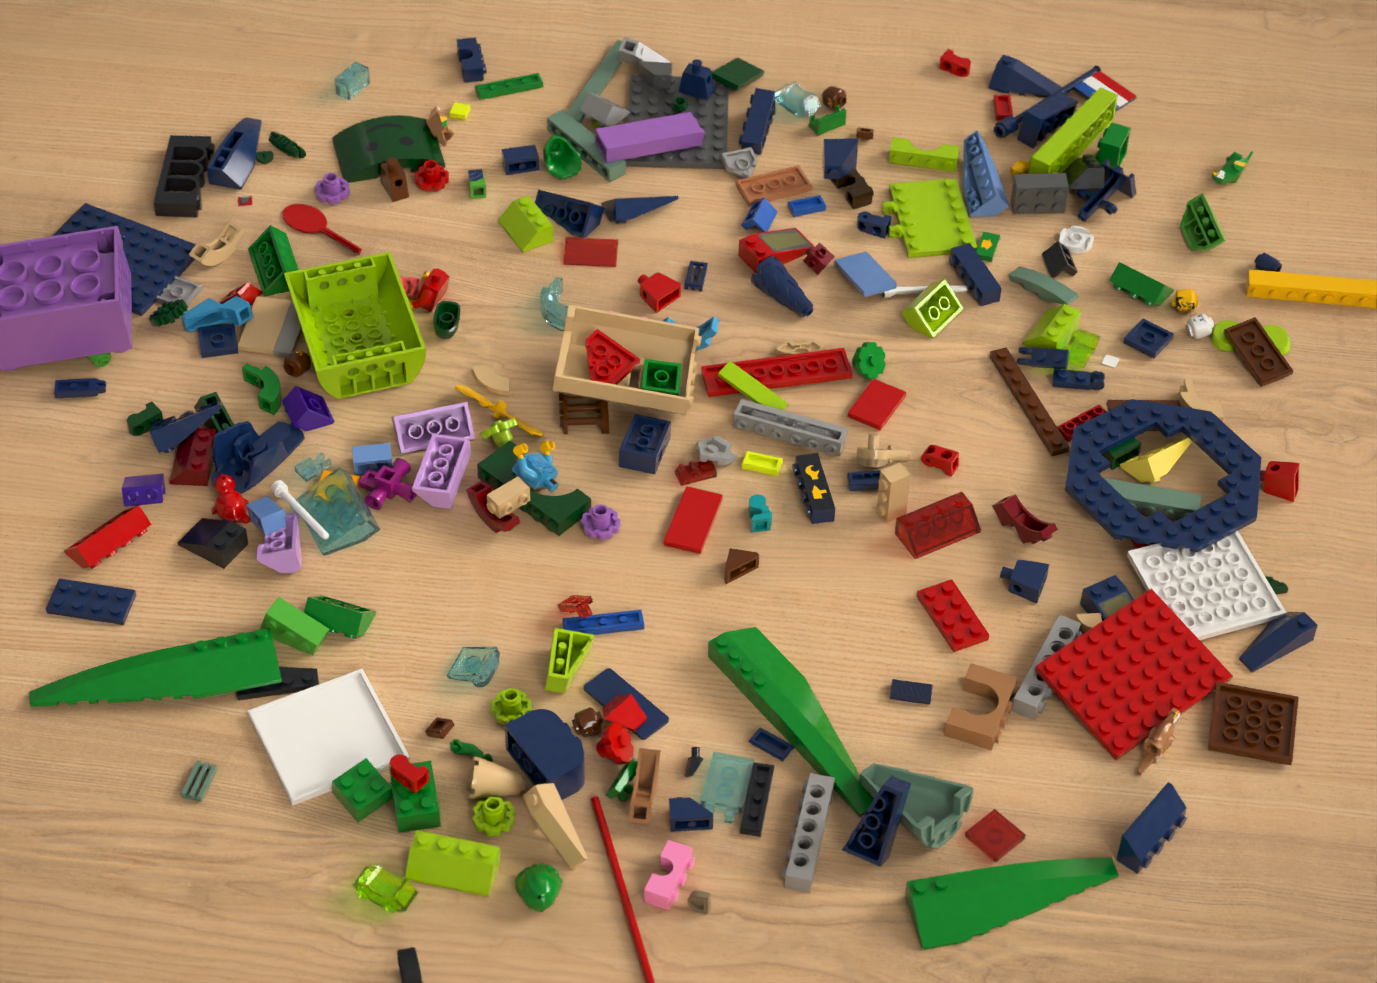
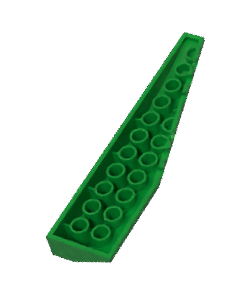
[708,627,873,817]
[29,628,282,707]

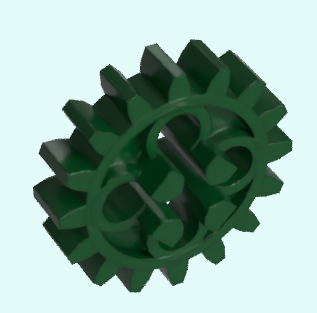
[149,299,188,327]

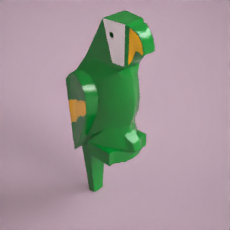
[1212,151,1253,185]

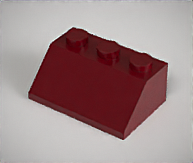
[169,428,216,486]

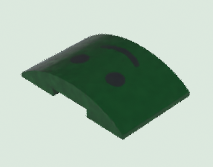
[332,115,446,183]

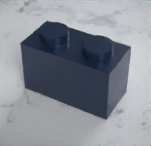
[502,144,540,175]

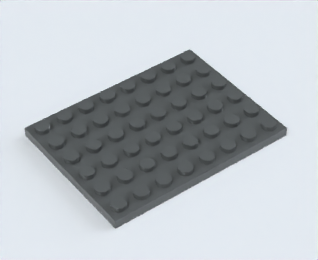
[625,75,729,169]

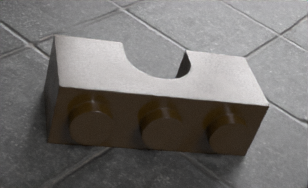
[830,168,874,210]

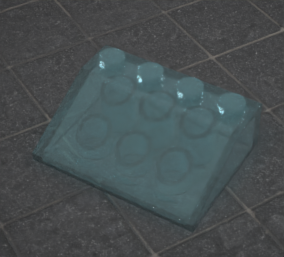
[296,467,380,556]

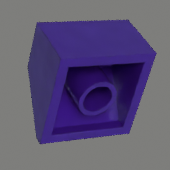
[282,386,335,431]

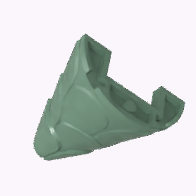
[860,763,974,848]

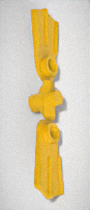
[455,384,545,437]

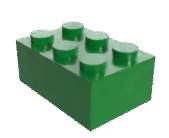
[389,761,441,833]

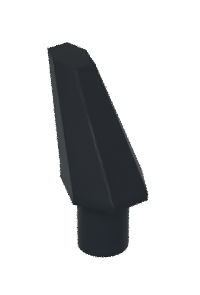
[685,747,703,777]

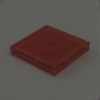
[965,809,1026,862]

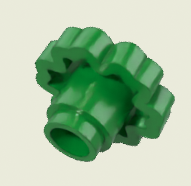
[852,342,886,379]

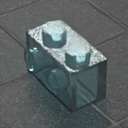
[335,62,370,100]

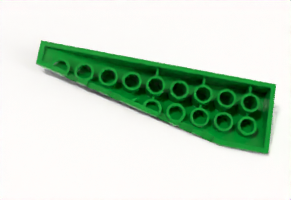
[905,857,1118,950]

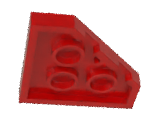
[585,329,641,385]

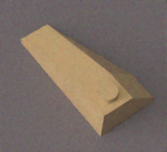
[523,783,587,869]

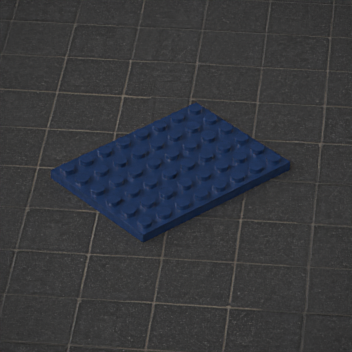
[52,203,196,316]

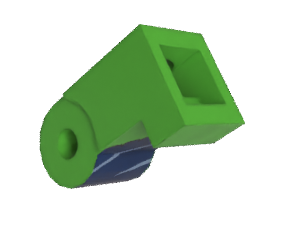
[468,169,486,199]

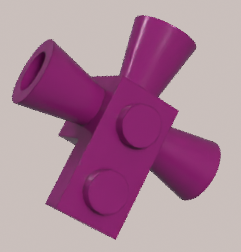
[359,458,417,510]

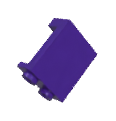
[122,473,166,507]

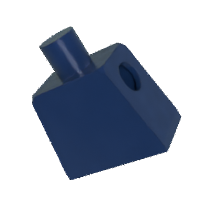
[679,59,714,100]
[1000,560,1049,604]

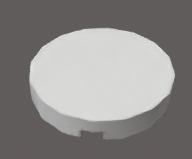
[1058,226,1094,254]

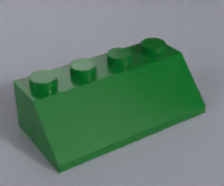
[248,225,299,296]

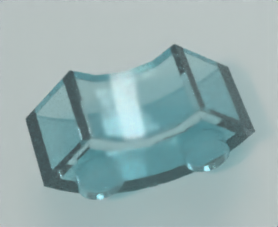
[776,81,822,117]

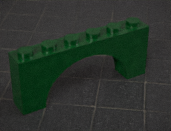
[477,441,591,536]

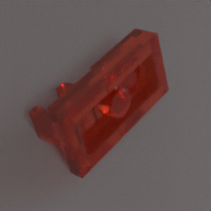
[675,460,717,486]
[557,595,593,618]

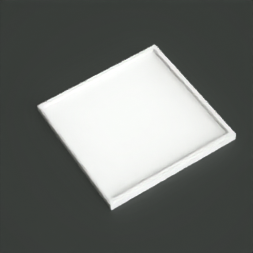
[247,669,410,806]

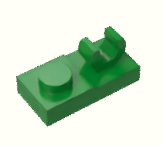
[605,758,638,802]

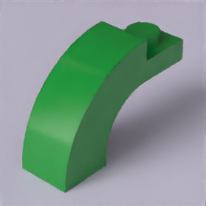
[242,363,282,415]

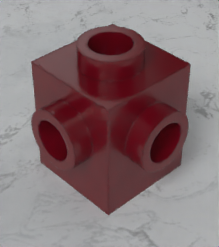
[803,242,835,275]

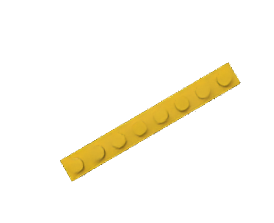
[1246,269,1377,308]

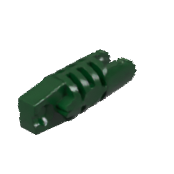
[268,132,307,158]

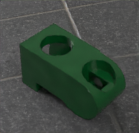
[127,401,163,436]

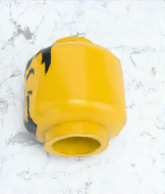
[1172,289,1198,313]

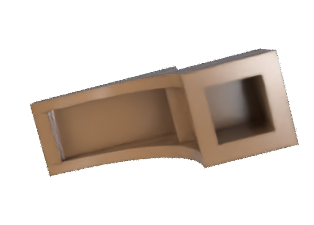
[628,748,661,824]

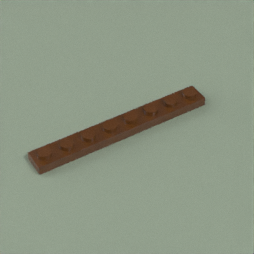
[989,347,1069,456]

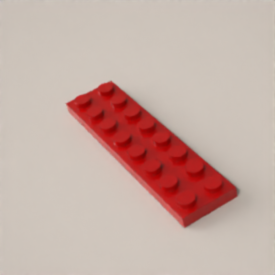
[701,348,853,397]

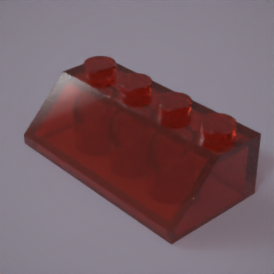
[895,492,981,559]

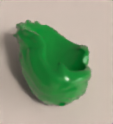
[543,135,583,180]
[515,864,563,912]

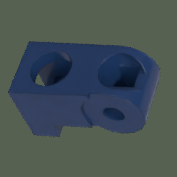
[857,212,892,239]

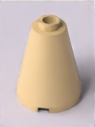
[467,756,526,799]

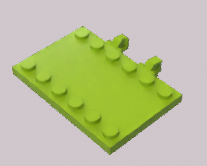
[882,178,978,258]

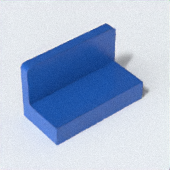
[741,197,777,232]

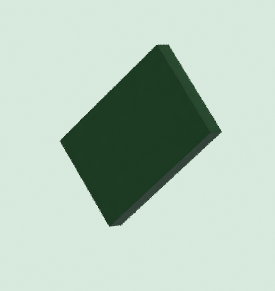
[712,57,764,91]

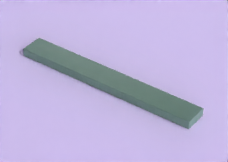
[567,40,623,123]

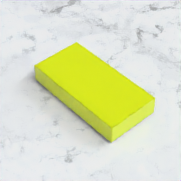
[741,451,783,476]

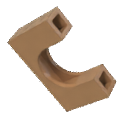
[944,663,1019,750]

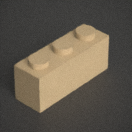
[876,463,911,522]

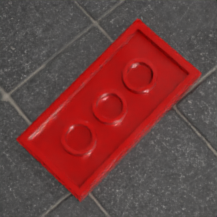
[664,486,723,554]

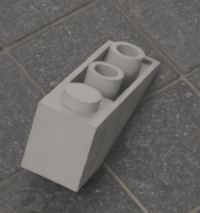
[618,37,670,67]

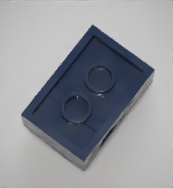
[619,414,671,474]

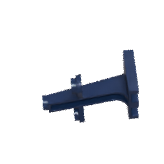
[1076,159,1136,222]

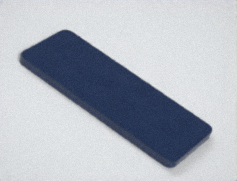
[584,668,669,740]

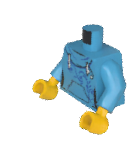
[512,441,559,492]

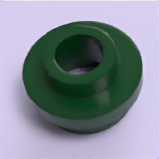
[671,97,688,112]

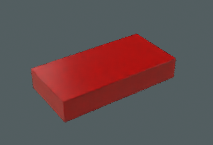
[993,95,1013,121]

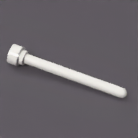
[883,285,968,298]
[271,480,329,539]

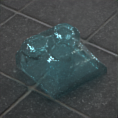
[447,647,500,687]

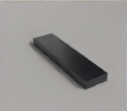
[740,762,775,837]

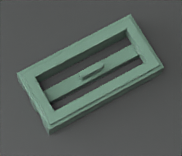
[181,760,218,802]

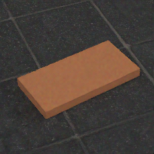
[736,165,812,206]

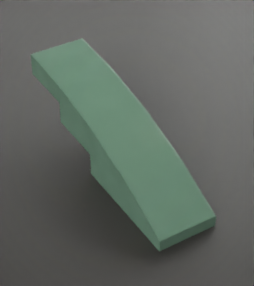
[1009,266,1078,305]

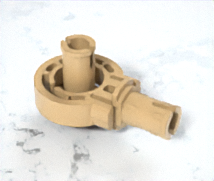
[856,434,911,467]

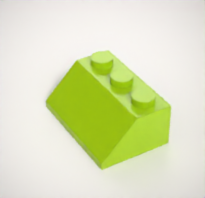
[498,195,554,253]
[901,279,964,338]
[1022,304,1081,349]

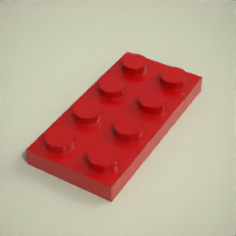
[916,579,989,652]

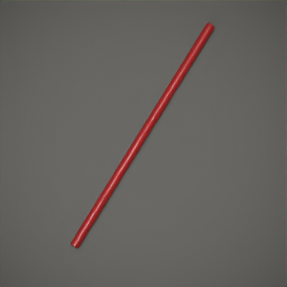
[591,796,655,983]

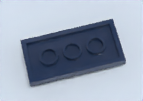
[46,579,136,625]

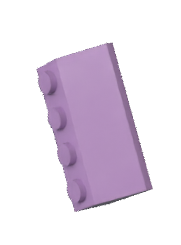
[391,402,475,454]
[412,434,471,509]

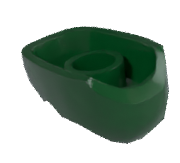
[433,301,460,339]

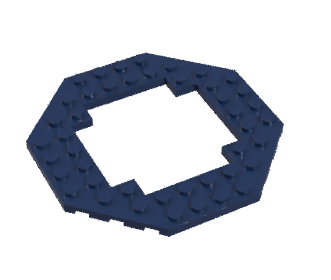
[1065,399,1262,552]

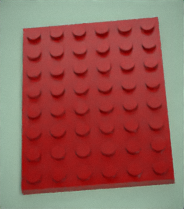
[1034,588,1233,760]

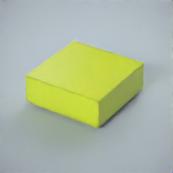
[450,102,471,120]

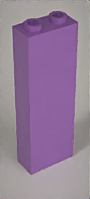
[595,112,704,163]

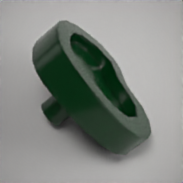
[256,151,274,164]

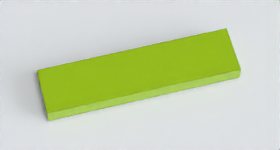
[718,361,788,410]

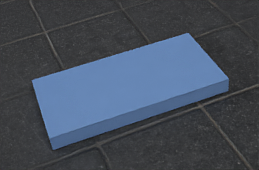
[834,251,897,297]

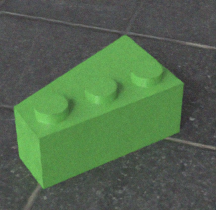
[260,597,329,656]

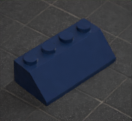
[1116,782,1187,874]

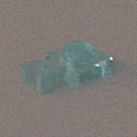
[295,452,331,482]

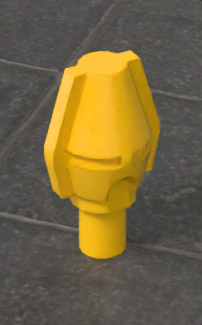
[1011,160,1031,176]

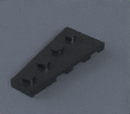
[236,667,319,701]

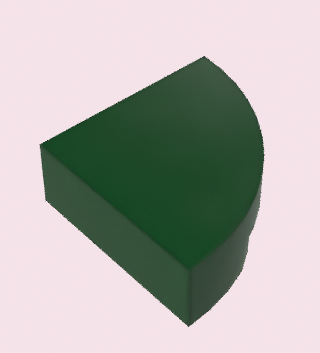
[1265,576,1288,595]

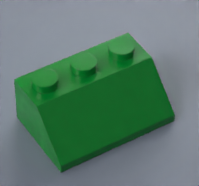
[1109,262,1174,307]
[304,595,377,639]

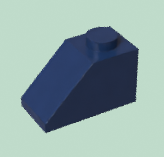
[669,797,713,832]

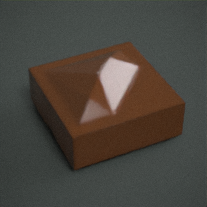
[856,128,874,140]
[425,718,455,739]

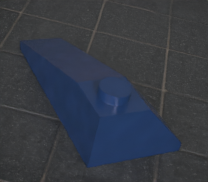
[988,55,1062,98]
[535,190,605,238]
[601,196,679,224]
[150,400,223,453]
[1239,612,1318,673]

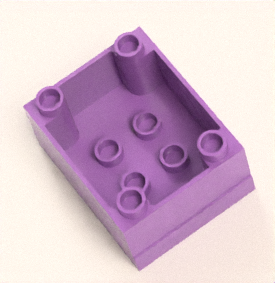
[0,226,133,371]

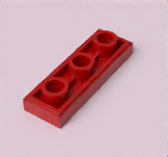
[1057,405,1107,442]

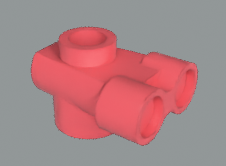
[400,276,420,299]

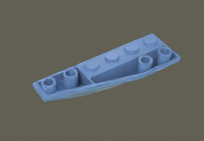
[963,131,1009,217]

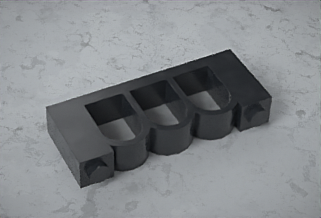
[154,135,215,217]

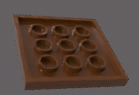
[1208,682,1299,765]

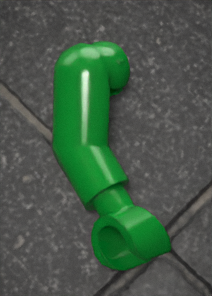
[450,739,493,762]

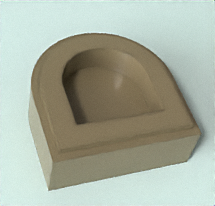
[688,891,711,914]

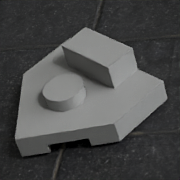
[720,147,758,179]
[696,436,737,466]

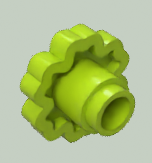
[480,418,518,448]
[491,688,532,726]
[472,797,515,836]

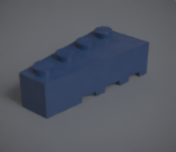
[1017,93,1078,148]

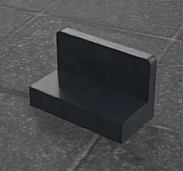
[1042,241,1078,278]

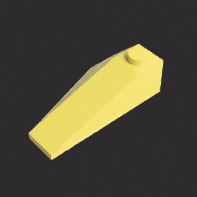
[1120,437,1193,484]

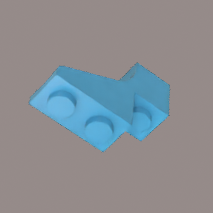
[181,296,254,332]

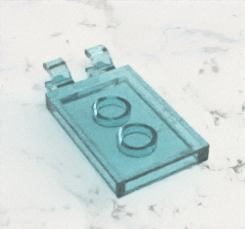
[701,752,754,824]

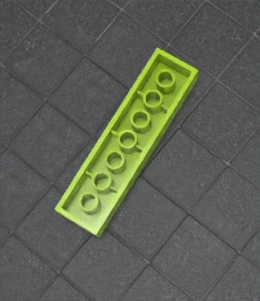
[1028,87,1118,174]

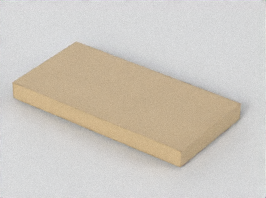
[238,296,292,355]

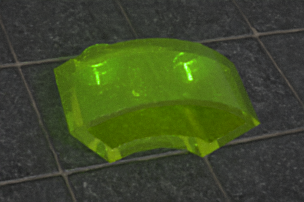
[1063,329,1101,369]
[352,865,418,913]

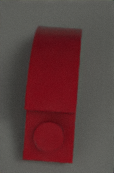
[466,481,520,533]

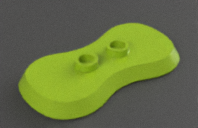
[1210,320,1291,355]

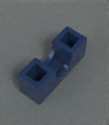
[457,37,486,83]

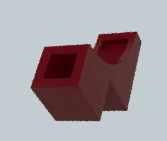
[992,494,1058,544]

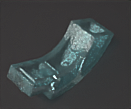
[540,277,569,331]

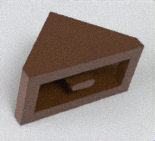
[724,548,759,584]

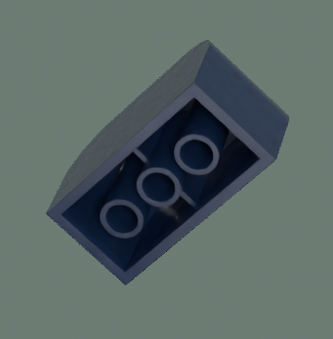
[505,709,585,800]

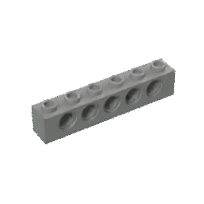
[1012,615,1083,720]
[782,773,835,893]

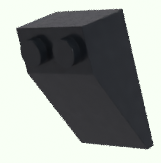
[177,518,248,569]

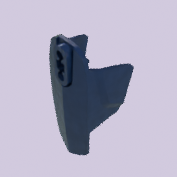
[211,421,305,494]

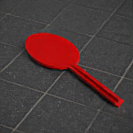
[283,204,362,254]

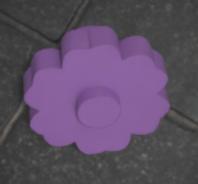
[314,173,350,205]
[581,504,621,541]

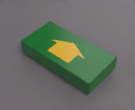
[976,231,1000,262]

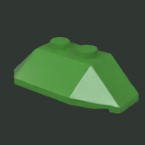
[1180,193,1227,251]

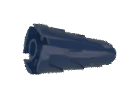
[751,256,814,317]

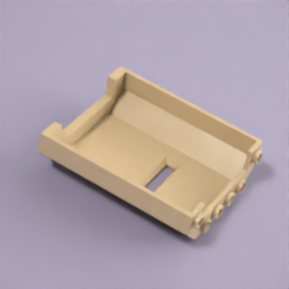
[552,305,702,416]

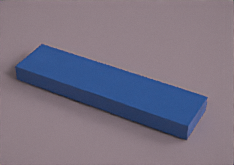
[562,610,644,635]

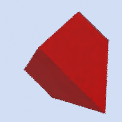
[220,282,262,306]
[603,694,647,732]

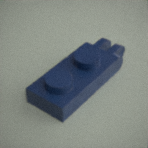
[54,378,106,398]

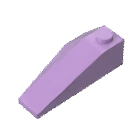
[256,512,302,573]

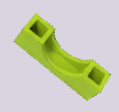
[889,137,960,172]

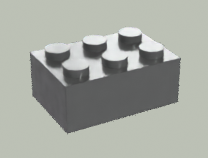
[1011,173,1069,214]

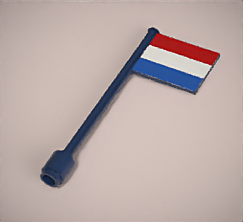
[994,66,1137,138]

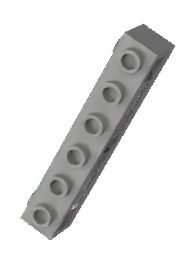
[733,399,848,456]

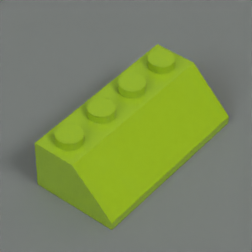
[405,830,501,897]

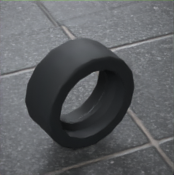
[397,947,422,983]

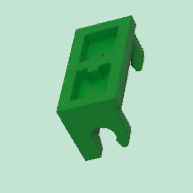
[808,105,846,136]

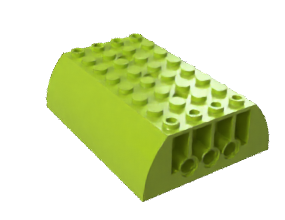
[284,252,426,399]

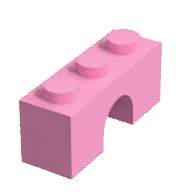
[644,840,695,910]

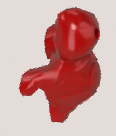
[211,474,251,524]

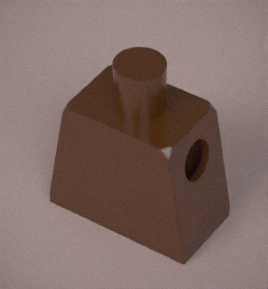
[381,158,409,202]

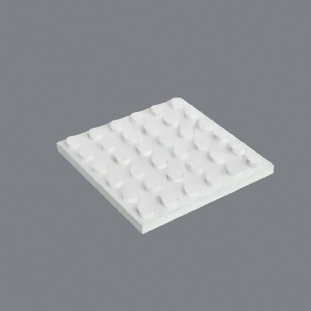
[1127,531,1286,640]

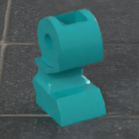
[748,494,772,532]

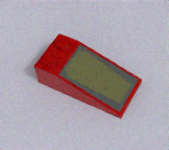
[738,228,815,274]

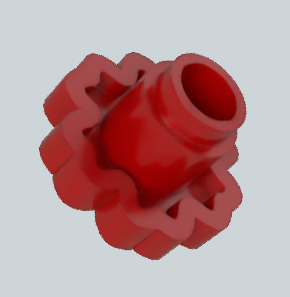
[414,160,449,192]
[596,722,634,765]

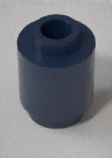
[1254,252,1282,272]

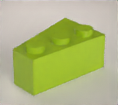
[545,628,595,694]

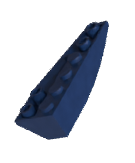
[207,117,262,190]

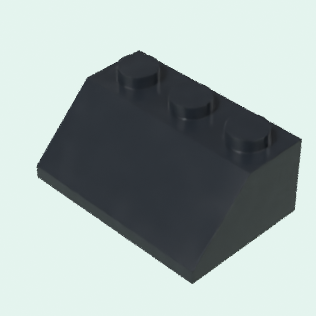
[1062,155,1105,189]

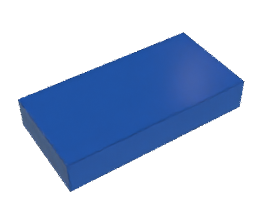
[788,195,826,217]

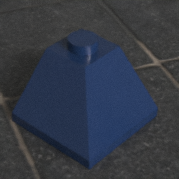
[822,138,858,179]

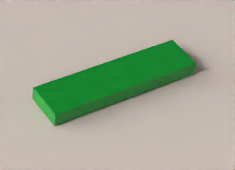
[475,73,543,100]

